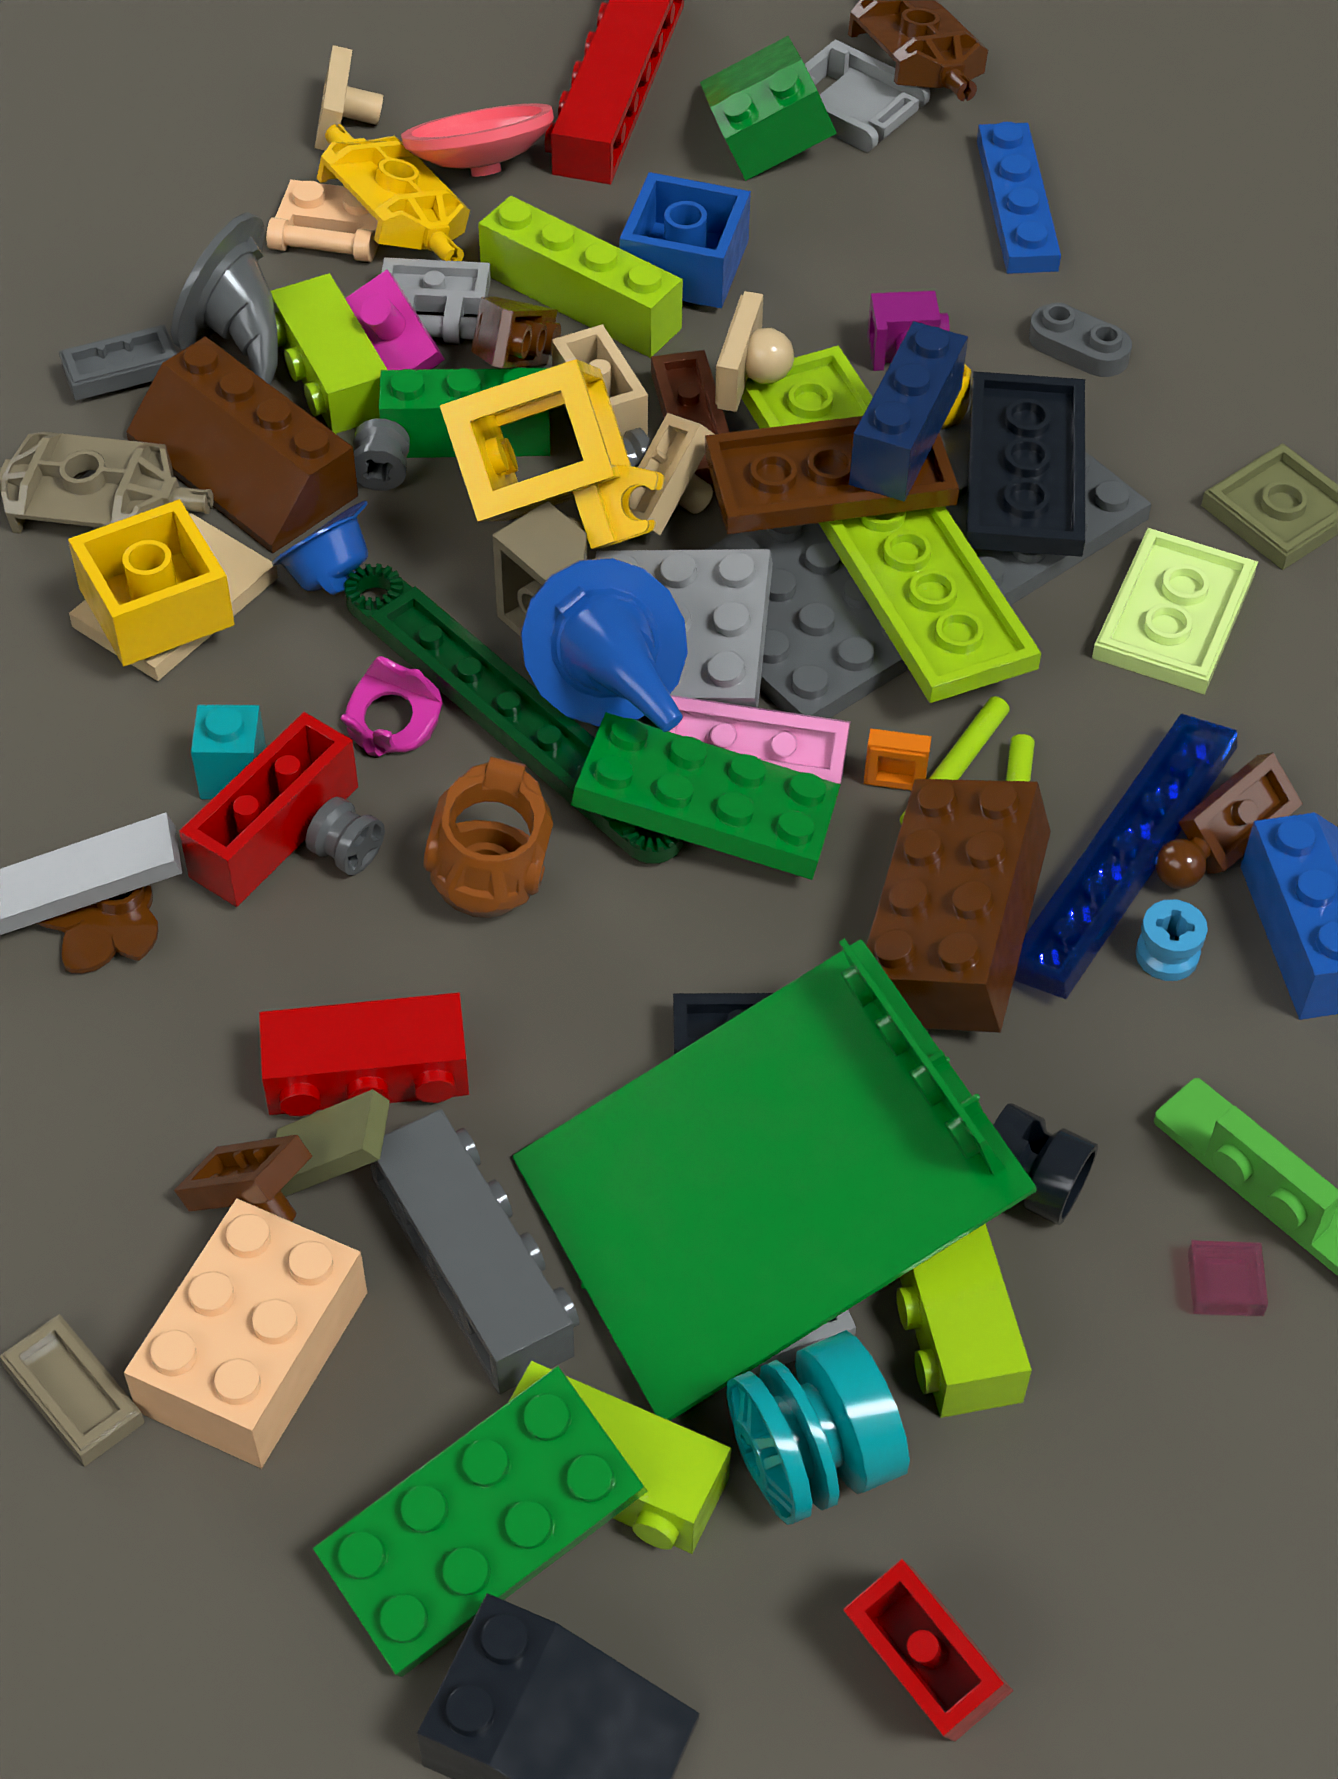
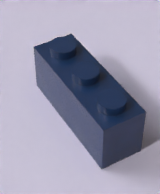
[849,321,968,502]

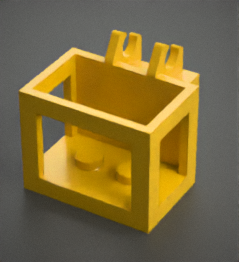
[440,359,665,549]

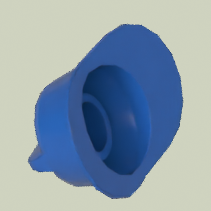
[272,501,368,595]

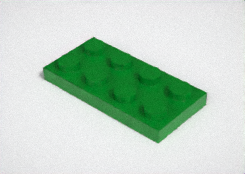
[571,712,841,880]
[313,1366,648,1677]

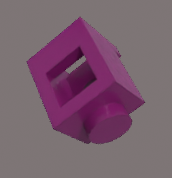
[867,291,950,371]

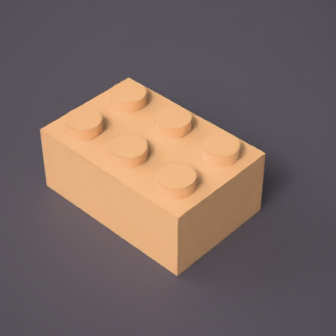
[124,1198,367,1469]

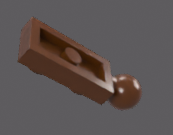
[1155,752,1303,889]

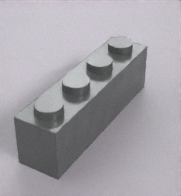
[370,1109,579,1394]

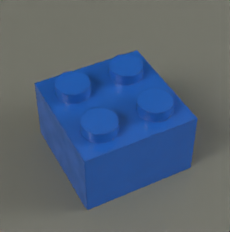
[619,172,751,309]

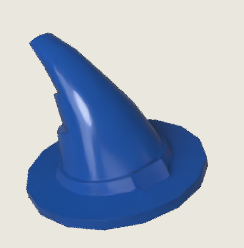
[521,558,688,732]

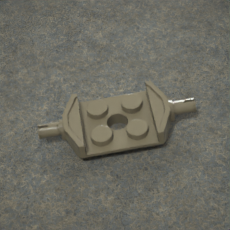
[0,431,214,534]

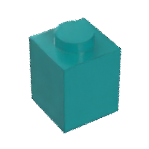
[191,705,266,799]

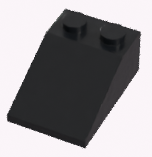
[417,1593,700,1779]

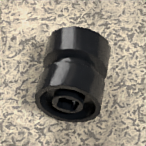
[993,1103,1098,1225]

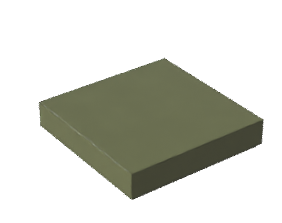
[1201,443,1338,570]

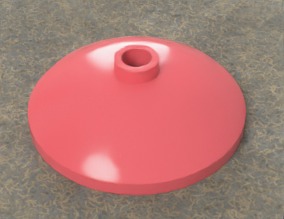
[401,104,554,177]

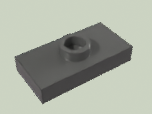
[59,325,177,401]

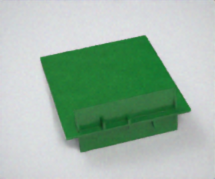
[513,938,1037,1421]

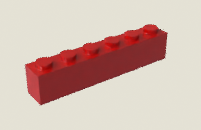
[544,0,684,185]

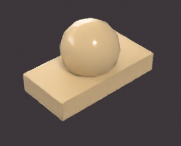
[715,291,794,412]

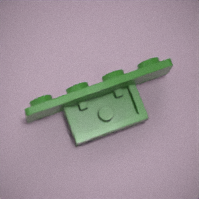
[1154,1078,1338,1276]

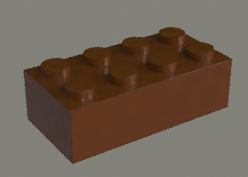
[866,779,1051,1033]

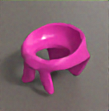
[340,656,443,757]

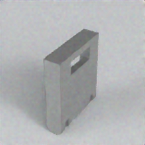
[805,39,931,152]

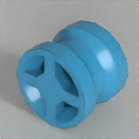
[1135,900,1208,981]

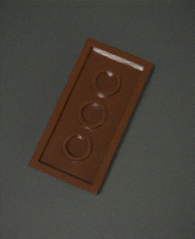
[705,416,959,534]

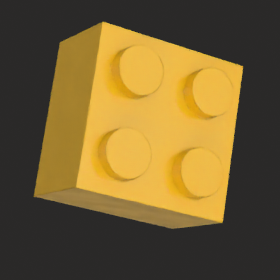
[68,499,235,667]

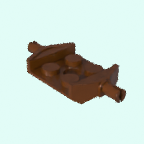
[848,0,988,102]

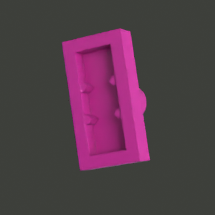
[345,269,445,370]

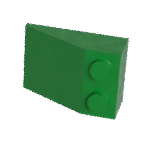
[700,36,837,181]

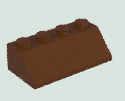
[126,336,358,554]

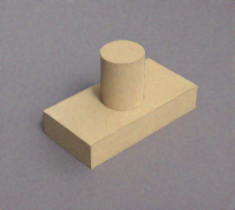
[314,45,383,150]
[629,413,714,535]

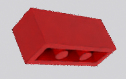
[179,712,358,907]
[259,992,469,1116]

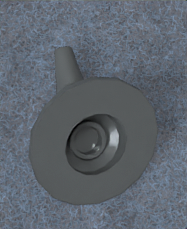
[170,212,278,385]

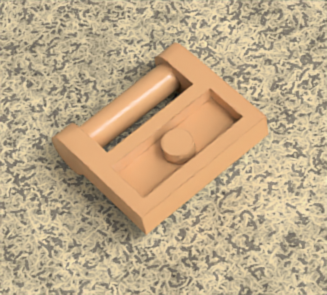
[266,179,379,262]

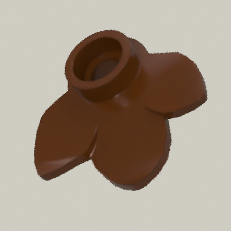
[36,885,159,973]

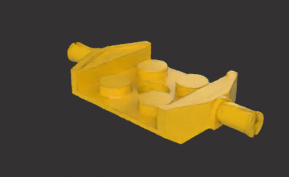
[317,124,470,261]

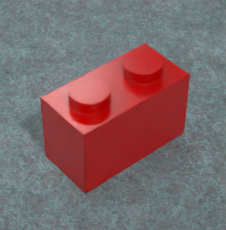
[843,1559,1013,1742]

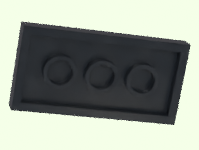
[966,371,1085,557]

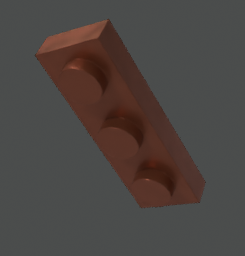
[651,350,729,484]

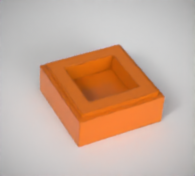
[863,728,932,791]

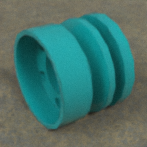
[726,1330,910,1525]

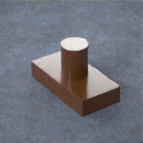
[174,1135,312,1222]

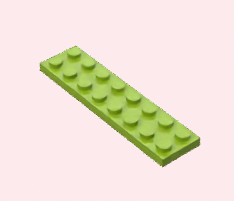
[741,345,1041,703]

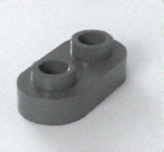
[1029,302,1132,377]

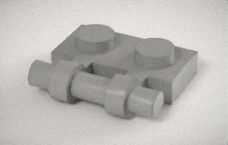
[381,257,491,344]

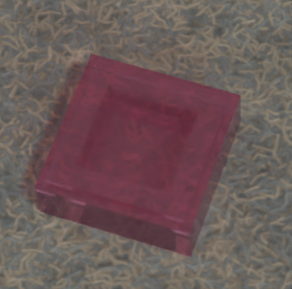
[1188,1240,1268,1316]

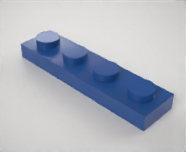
[977,122,1061,274]

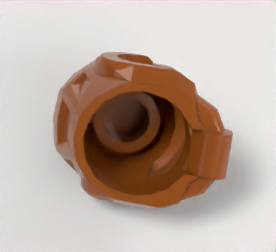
[423,757,553,918]

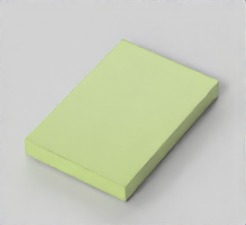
[1092,528,1258,695]

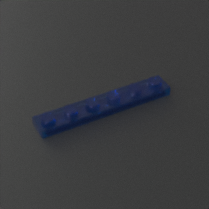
[1014,713,1237,999]

